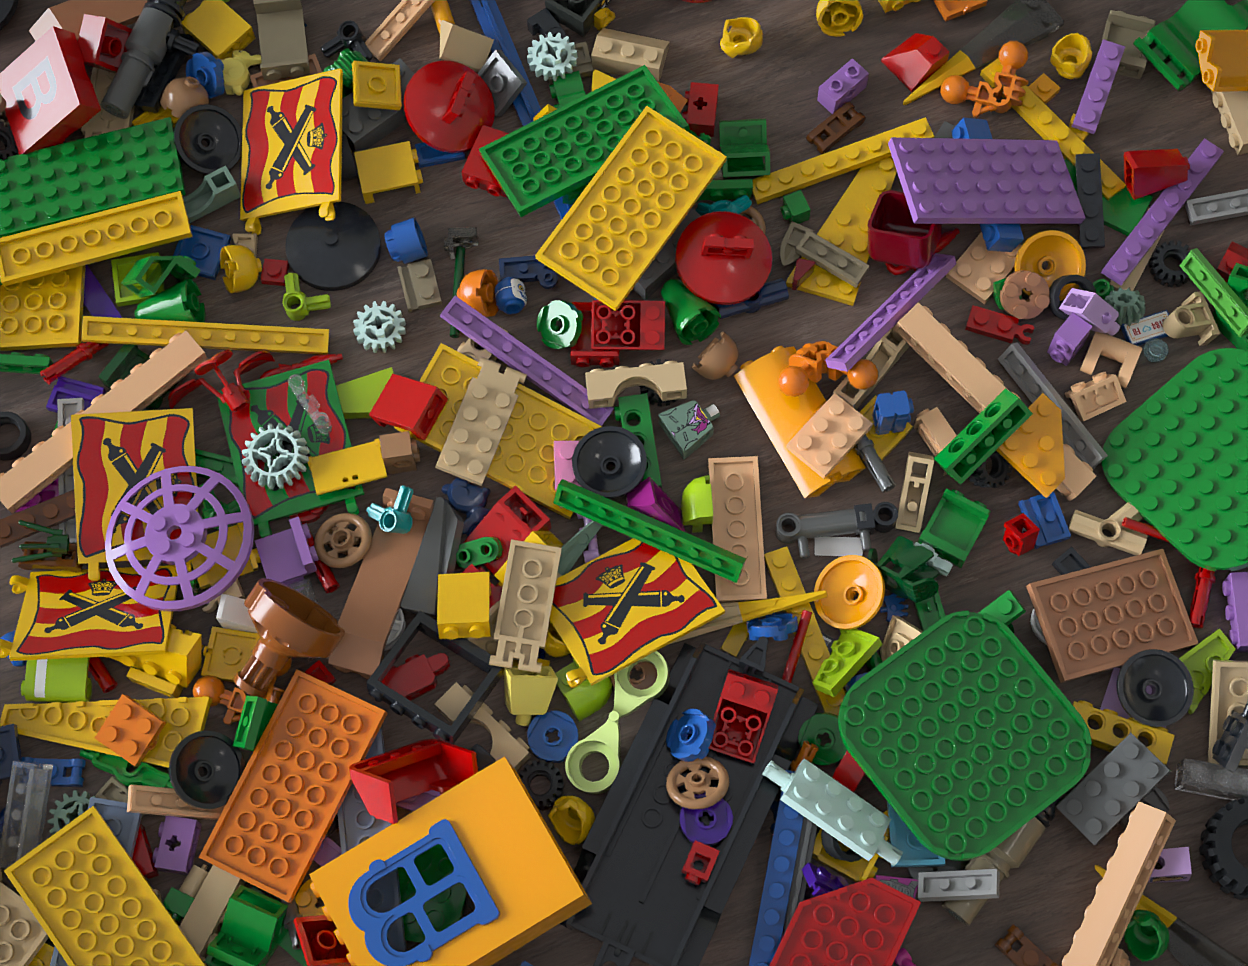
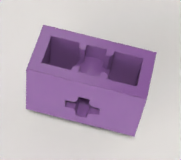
[817,58,869,114]
[1047,312,1093,366]
[153,816,202,875]

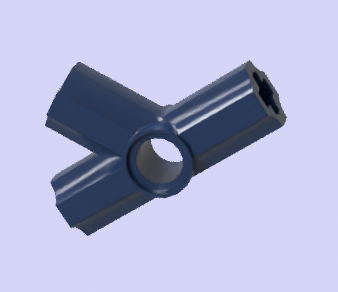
[714,278,789,319]

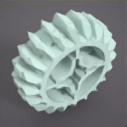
[242,423,310,490]

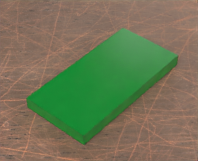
[1065,158,1153,236]

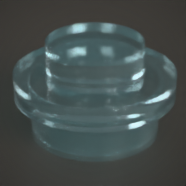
[1143,338,1168,362]

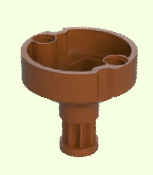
[233,578,345,698]

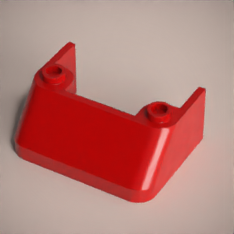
[349,739,478,824]

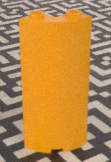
[1196,30,1248,92]
[734,345,866,498]

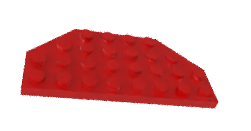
[769,878,921,966]

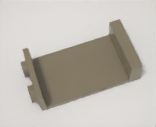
[253,0,310,81]

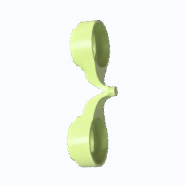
[565,651,670,794]

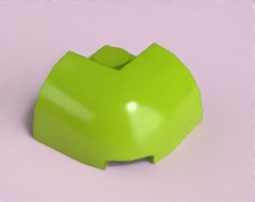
[681,475,713,533]
[555,659,612,722]

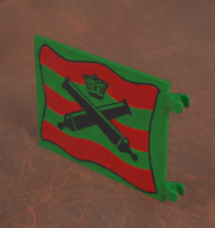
[217,360,365,538]

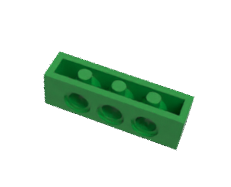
[934,388,1033,485]
[614,393,662,489]

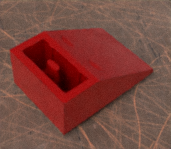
[591,300,665,350]
[463,485,551,575]
[709,669,778,764]

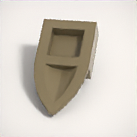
[780,222,814,266]

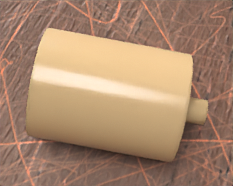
[179,864,209,898]

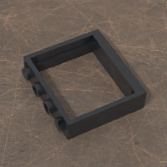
[366,611,504,745]

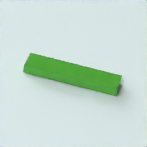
[1179,248,1248,337]

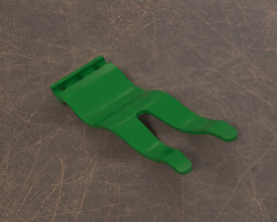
[1133,0,1248,91]

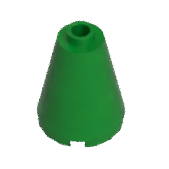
[135,279,206,322]
[661,279,721,345]

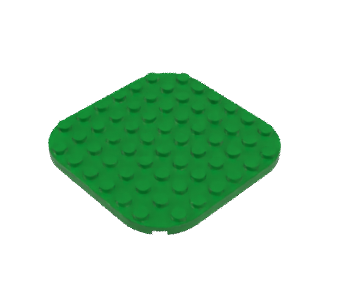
[1102,348,1248,571]
[838,611,1092,861]

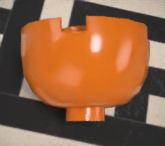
[457,269,499,317]

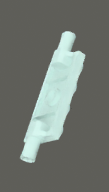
[762,758,903,866]

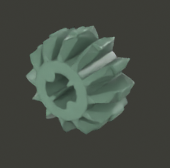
[1105,287,1145,327]

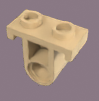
[1162,291,1220,346]

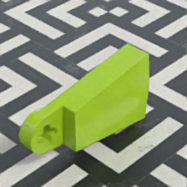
[336,367,394,419]

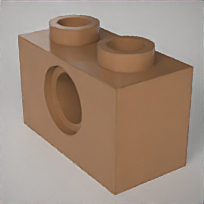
[379,431,421,475]

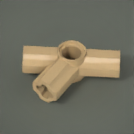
[1068,503,1148,555]

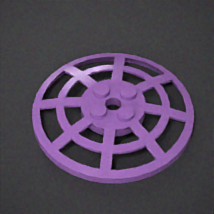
[105,466,254,611]

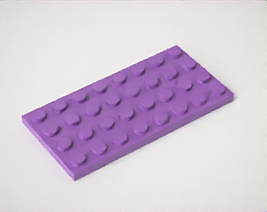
[888,137,1085,224]

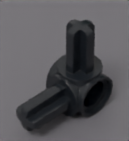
[320,20,373,62]

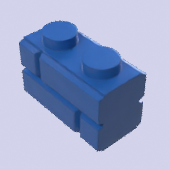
[872,391,914,435]

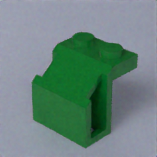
[719,119,770,177]
[121,255,201,298]
[206,885,288,966]

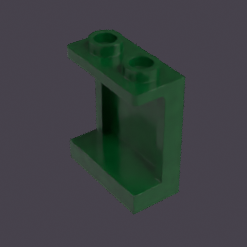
[98,344,178,411]

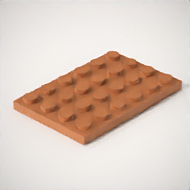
[1026,549,1199,683]

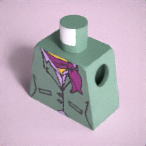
[659,400,720,460]

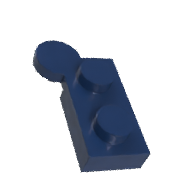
[499,256,558,289]

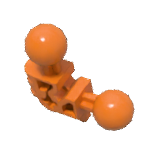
[940,41,1029,118]
[778,341,879,397]
[192,658,292,725]

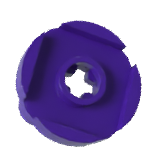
[680,792,733,846]

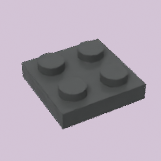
[478,50,527,117]

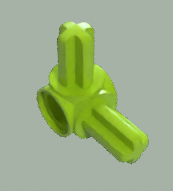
[283,273,331,321]

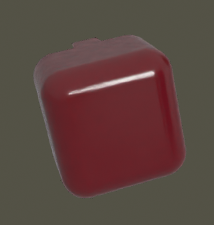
[868,190,942,269]

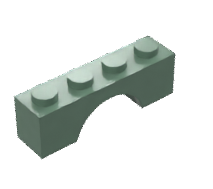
[183,166,241,224]

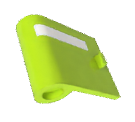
[21,657,92,703]

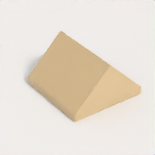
[440,20,494,72]

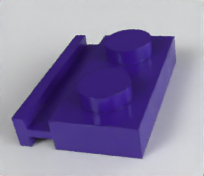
[46,376,106,413]
[802,862,849,897]

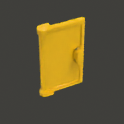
[307,439,387,495]

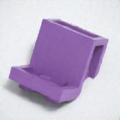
[255,517,319,587]

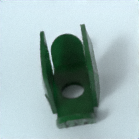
[867,536,939,603]

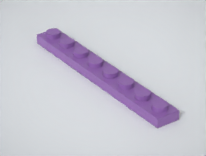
[1101,138,1224,286]
[825,253,957,372]
[440,296,614,426]

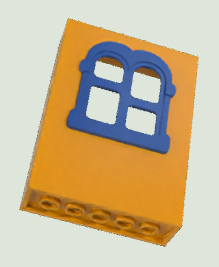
[309,756,592,966]

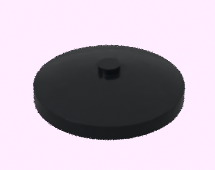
[285,201,381,291]

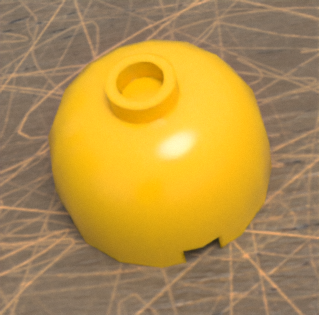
[816,0,863,37]
[220,245,262,293]

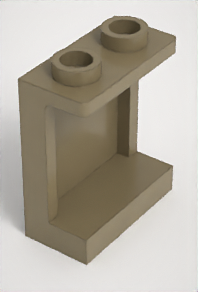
[1100,10,1156,79]

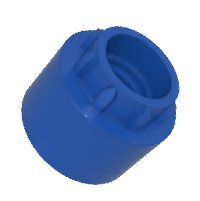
[384,217,428,264]

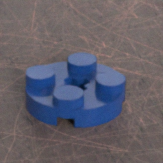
[186,52,225,99]
[746,612,798,641]
[666,709,716,762]
[527,710,579,763]

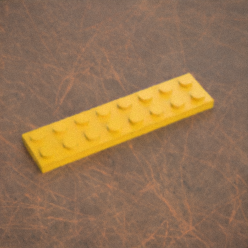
[0,191,193,286]

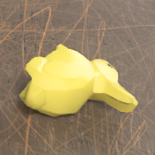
[221,50,262,96]

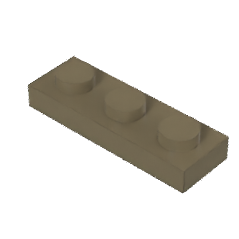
[795,230,870,288]

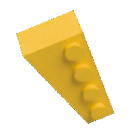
[106,628,202,688]

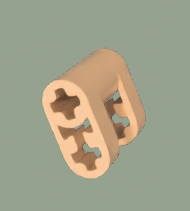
[1080,331,1142,389]

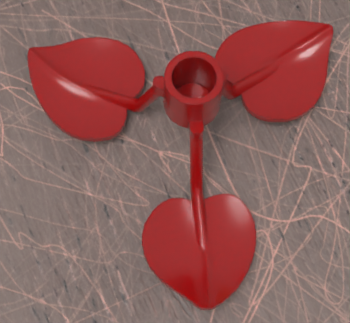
[168,349,275,412]

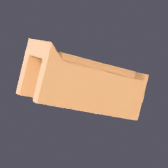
[914,407,957,476]

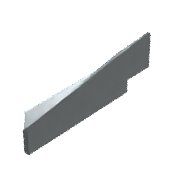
[400,497,464,616]

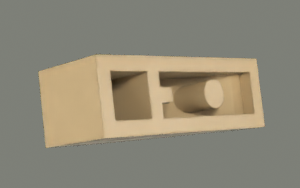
[895,452,934,533]

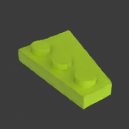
[1179,628,1236,715]
[813,629,883,697]

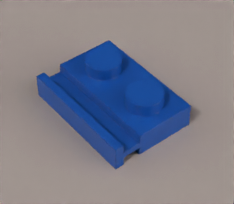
[1018,491,1071,549]

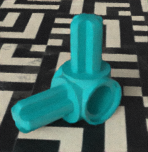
[696,195,752,216]
[366,486,413,534]

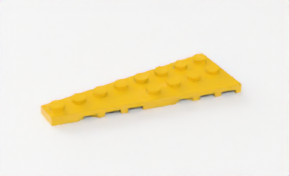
[786,156,897,306]
[0,696,212,768]

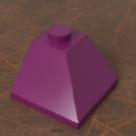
[626,476,685,532]

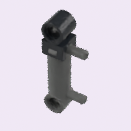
[775,502,898,559]

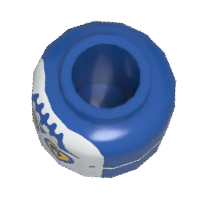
[494,277,527,314]

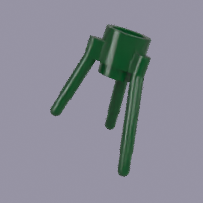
[12,520,70,563]

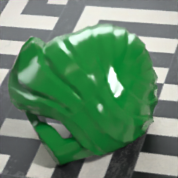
[1124,910,1170,962]

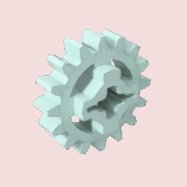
[527,32,578,81]
[353,301,406,353]

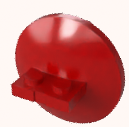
[404,60,495,153]
[675,211,772,305]

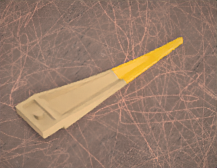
[668,591,828,645]

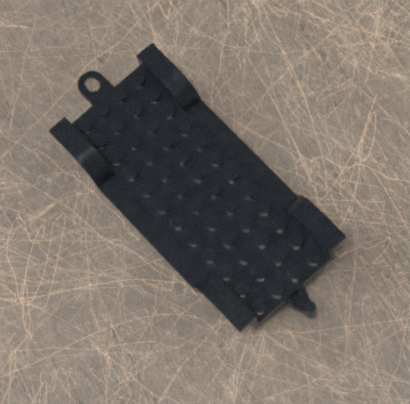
[560,636,819,966]

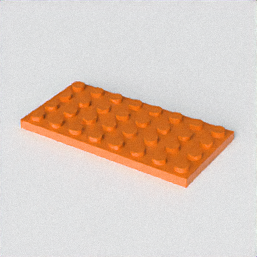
[199,669,388,903]

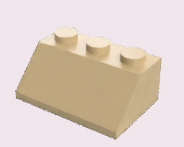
[591,28,670,82]

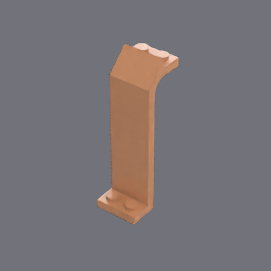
[29,0,192,41]
[328,488,434,679]

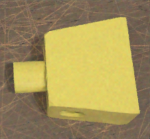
[504,666,558,726]

